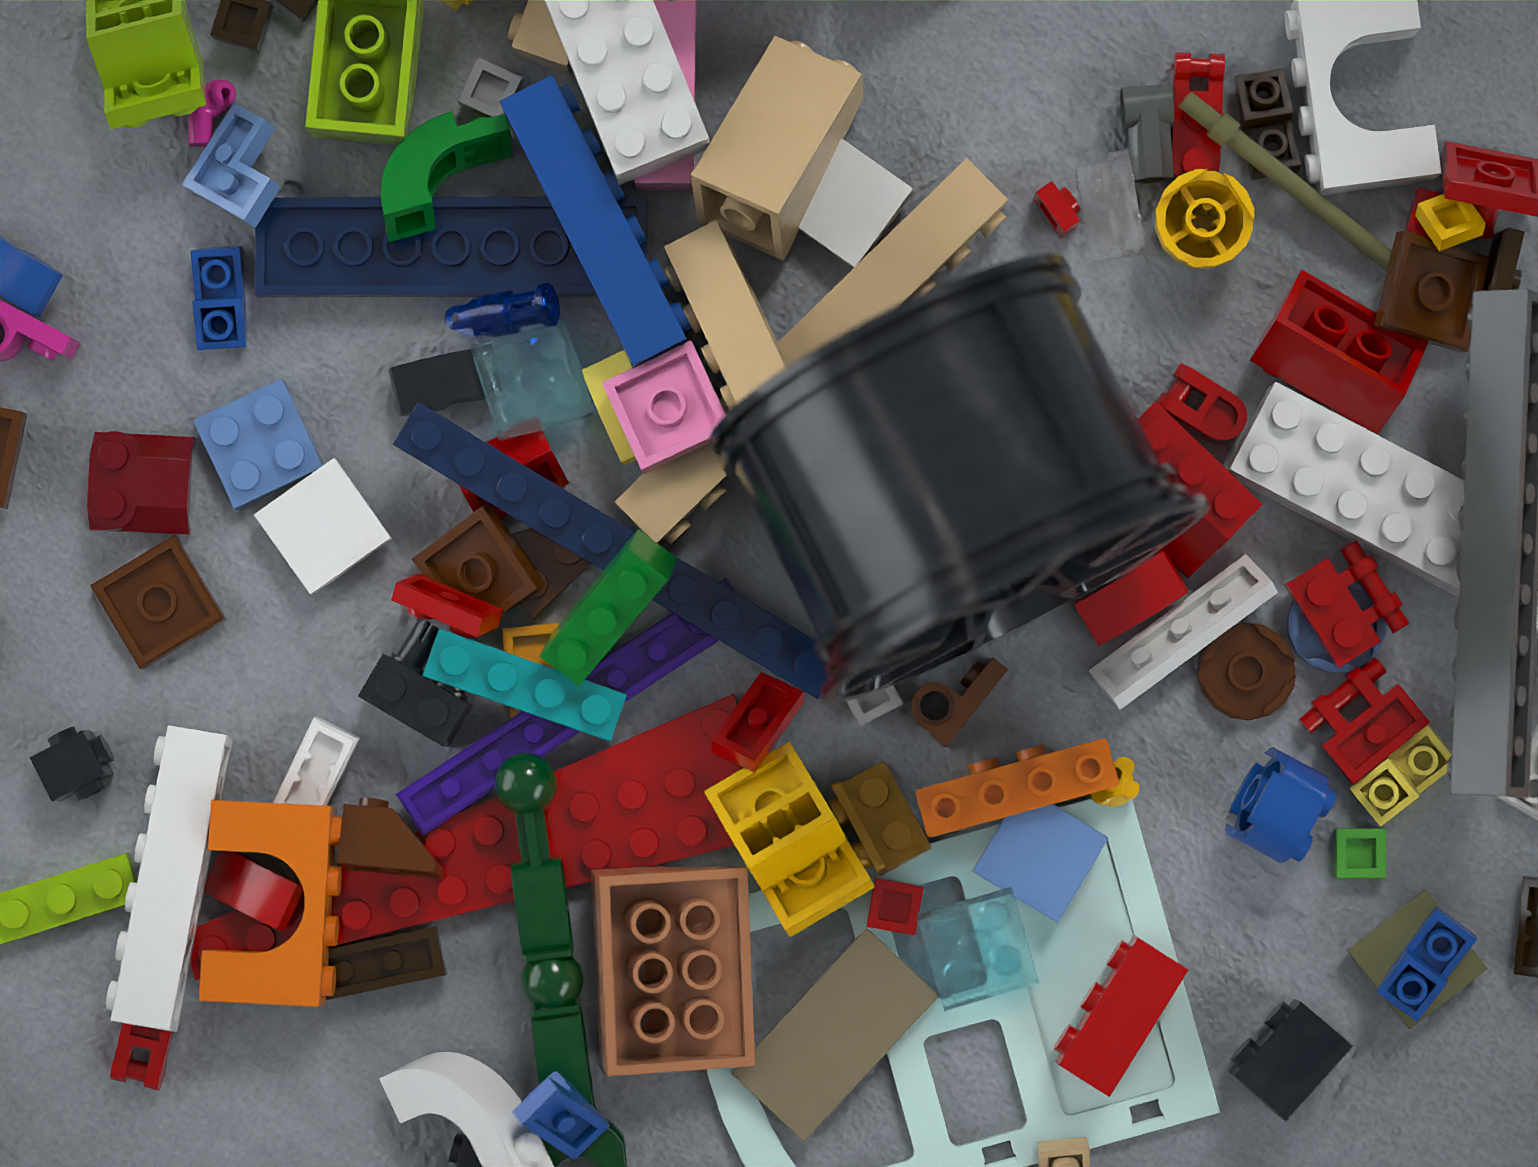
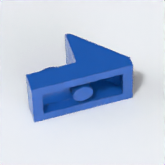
[512,1071,610,1160]

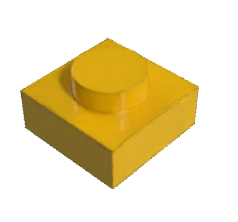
[1415,194,1486,252]

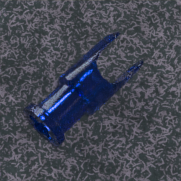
[444,283,560,338]

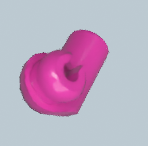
[188,79,236,147]

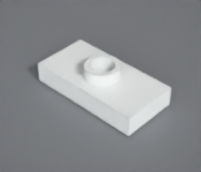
[273,716,360,806]

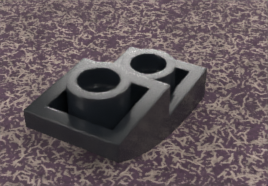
[388,345,502,417]

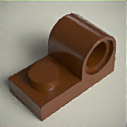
[910,657,1009,747]

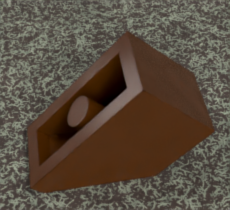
[336,798,444,879]

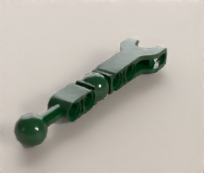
[494,752,627,1167]

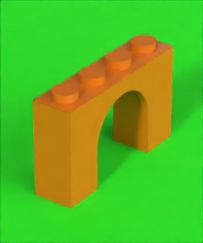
[199,800,342,1007]

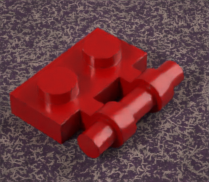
[1284,540,1410,668]
[1298,657,1430,784]

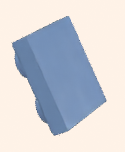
[972,804,1108,923]

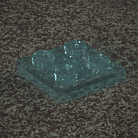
[470,320,595,441]
[916,887,1040,1011]

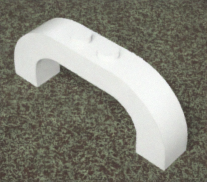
[379,1052,554,1167]

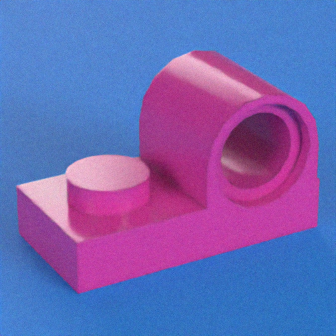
[0,300,80,362]

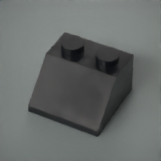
[1229,999,1353,1121]

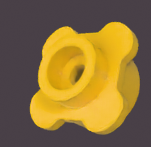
[1091,757,1140,807]

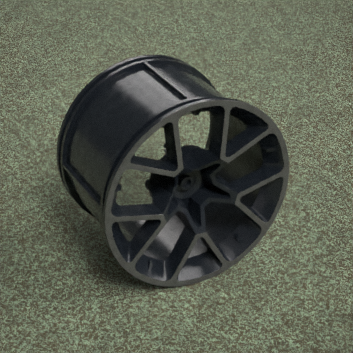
[709,254,1210,703]

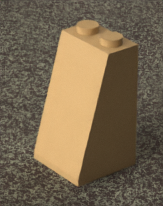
[691,36,863,261]

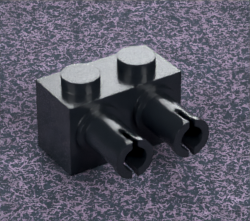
[358,618,473,747]

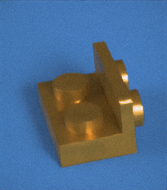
[828,761,932,877]

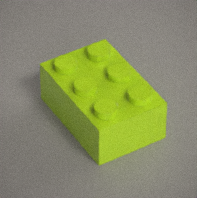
[305,0,424,146]

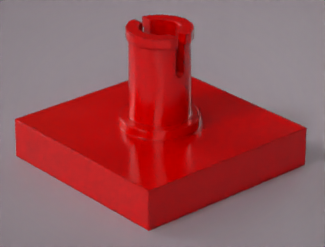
[1440,141,1538,239]

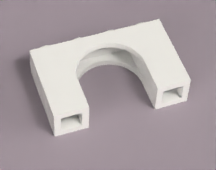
[1285,0,1441,195]

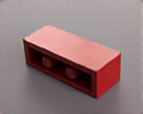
[1053,935,1189,1097]

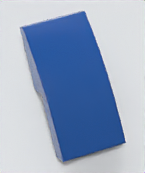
[0,236,63,317]
[190,246,247,350]
[1376,906,1477,1021]

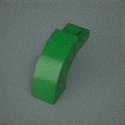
[381,111,513,242]

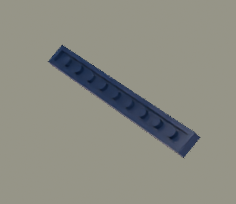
[393,402,829,699]

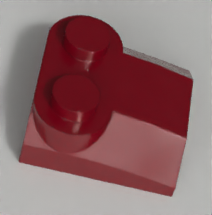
[87,431,196,535]

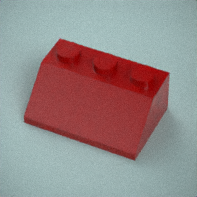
[1249,269,1428,435]
[1138,401,1263,579]

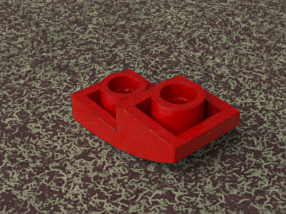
[1074,549,1189,646]
[204,851,303,932]

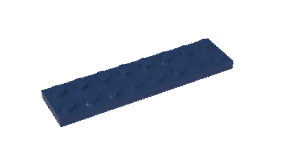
[255,196,647,297]

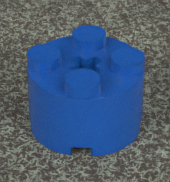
[1225,747,1337,863]

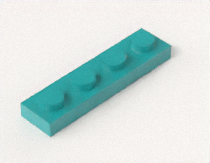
[422,629,627,742]

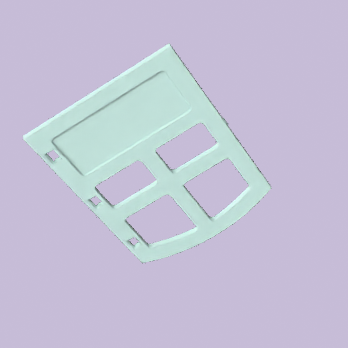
[707,798,1220,1167]

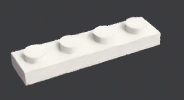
[1089,554,1278,710]

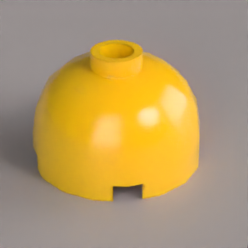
[1155,169,1254,269]

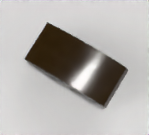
[1235,68,1301,180]

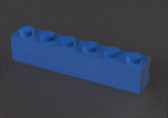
[499,75,691,367]

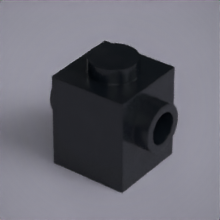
[29,726,114,802]

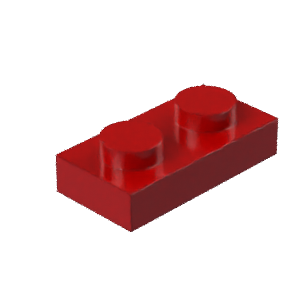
[391,573,503,638]
[711,672,804,772]

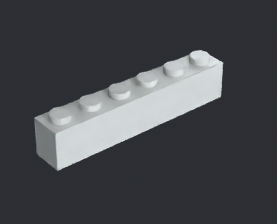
[106,725,233,1032]

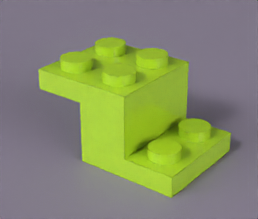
[86,0,206,130]

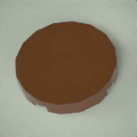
[1197,623,1296,721]

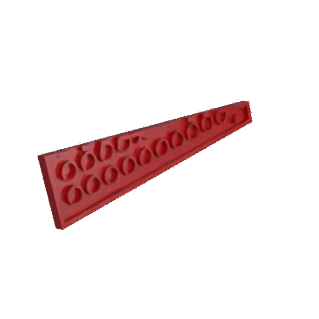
[191,693,744,980]

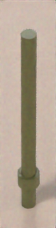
[1179,92,1392,271]

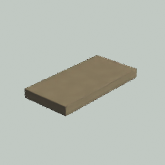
[731,927,939,1141]

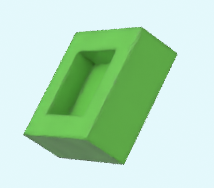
[1333,828,1387,878]

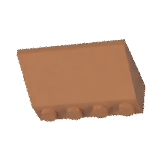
[591,866,755,1077]

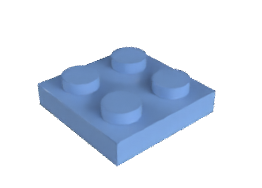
[193,379,324,510]

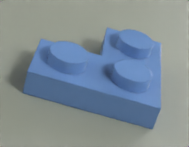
[182,103,282,228]

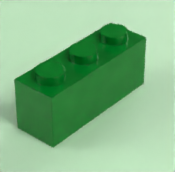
[540,529,677,686]

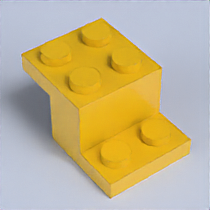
[704,741,875,938]

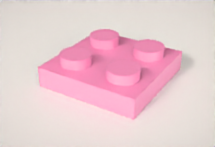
[602,341,726,474]

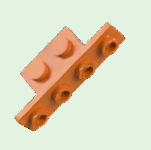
[915,739,1119,837]

